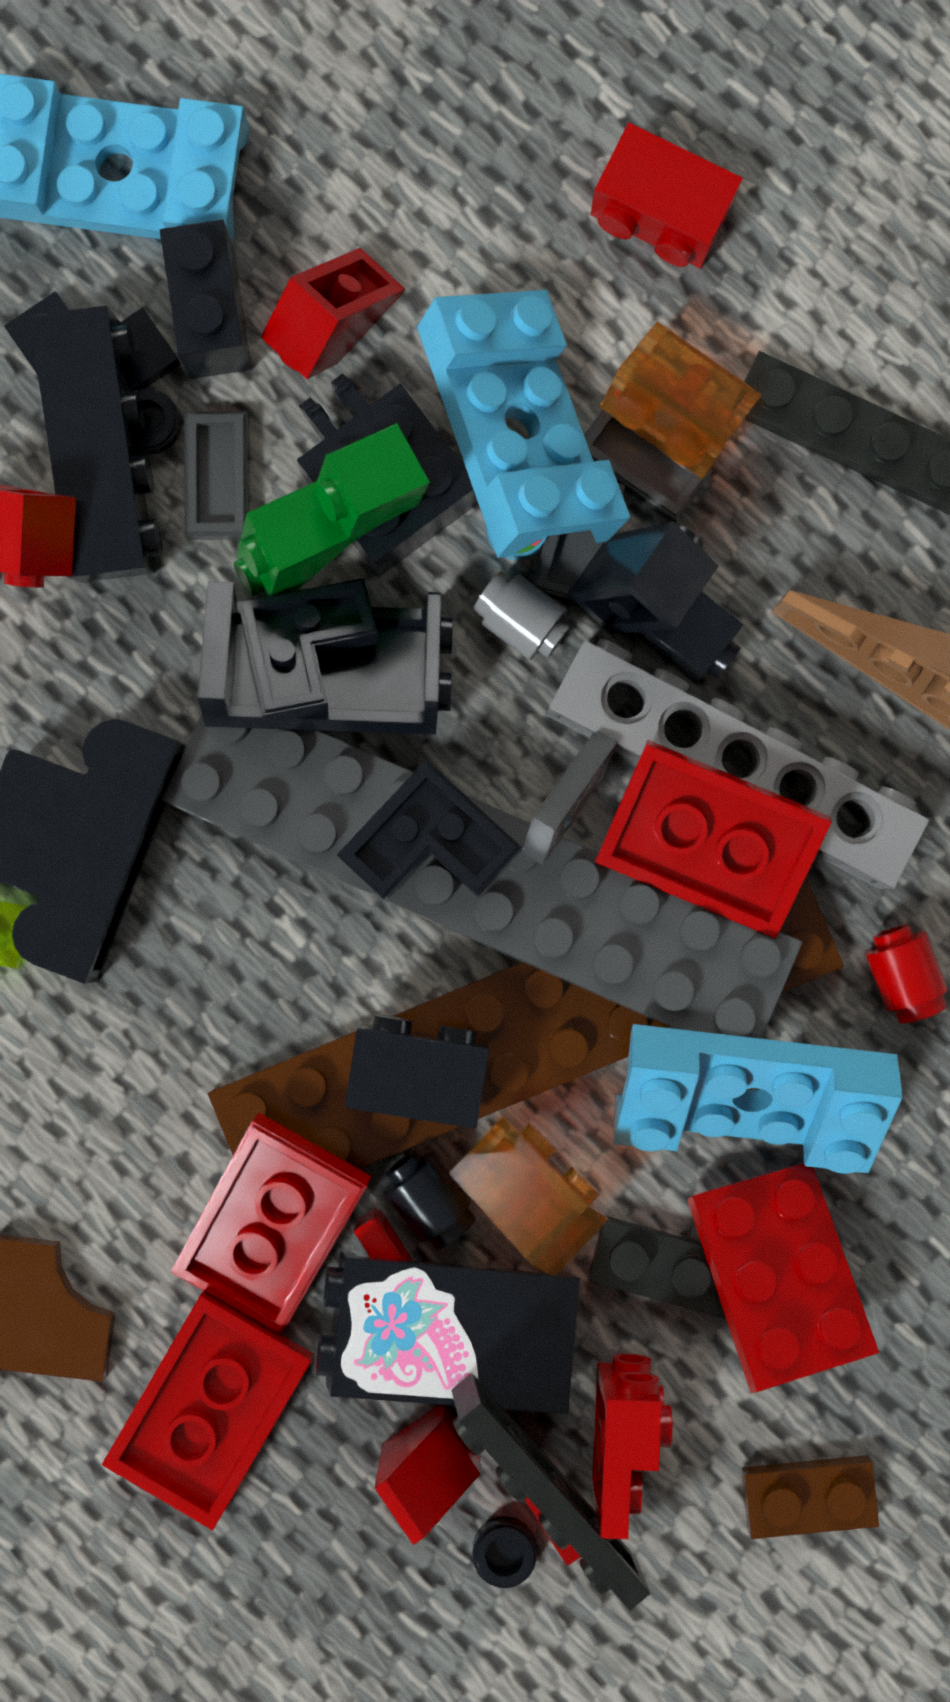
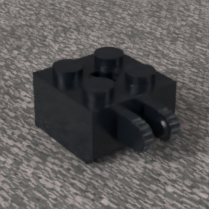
[297,373,478,578]

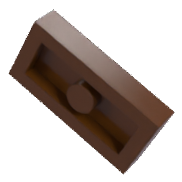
[741,1455,879,1539]

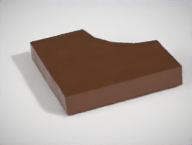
[0,1234,115,1382]

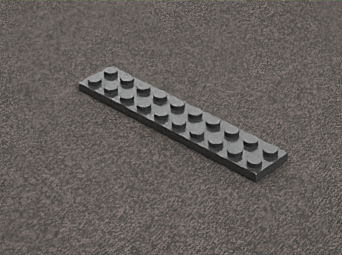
[161,714,802,1039]

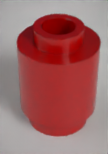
[864,924,948,1024]

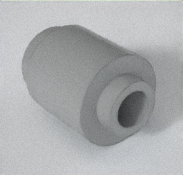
[473,569,570,661]

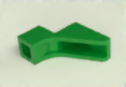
[234,423,430,597]

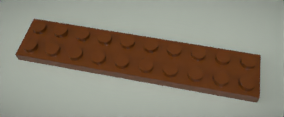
[207,877,844,1169]

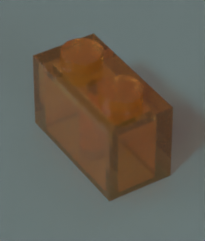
[600,321,762,480]
[449,1116,608,1277]

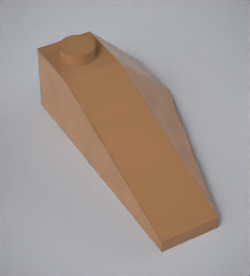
[771,590,950,730]

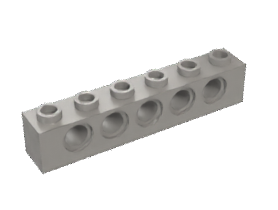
[546,639,930,889]

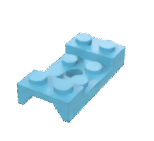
[0,74,249,245]
[417,290,631,558]
[613,1024,903,1174]

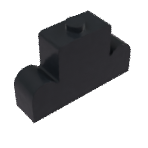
[0,719,186,984]

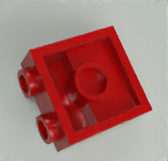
[591,1353,673,1540]

